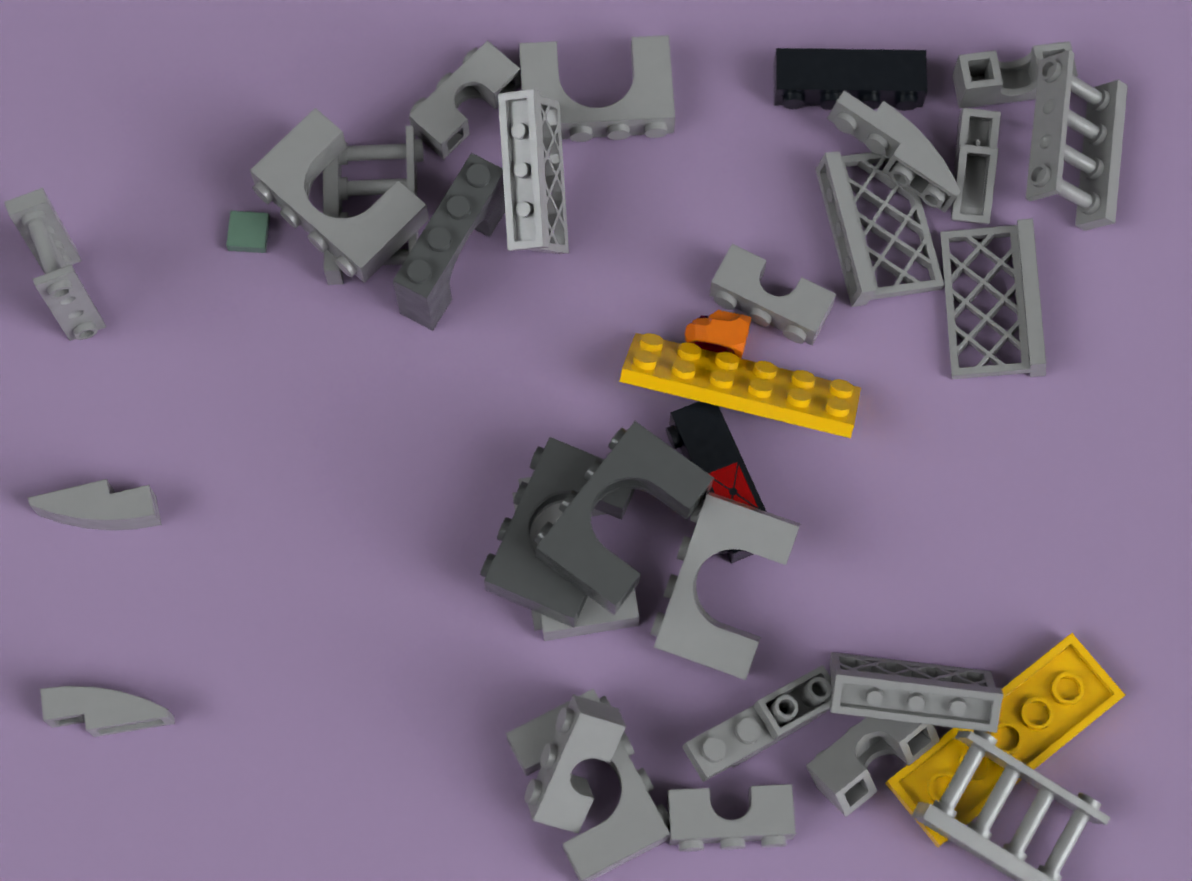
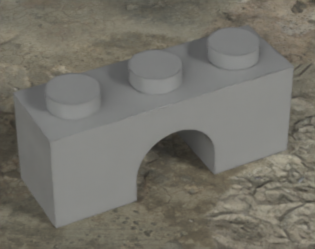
[409,41,521,160]
[952,41,1078,109]
[709,244,836,345]
[525,695,626,834]
[806,717,940,817]
[667,784,796,852]

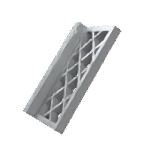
[498,89,569,254]
[816,151,944,307]
[941,218,1046,379]
[829,652,1003,733]

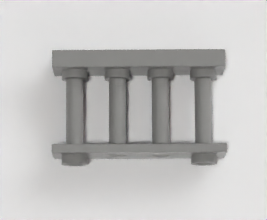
[1026,50,1128,231]
[323,126,423,285]
[4,188,106,341]
[911,730,1111,881]

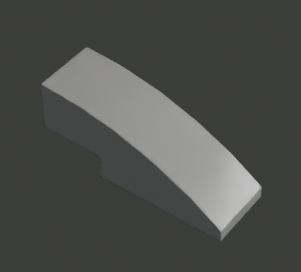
[951,108,1001,224]
[28,479,162,530]
[40,686,175,737]

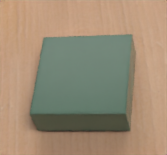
[226,211,270,253]

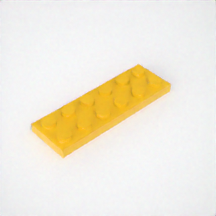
[619,333,861,438]
[885,633,1125,848]

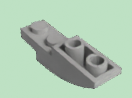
[827,91,961,213]
[682,665,832,782]

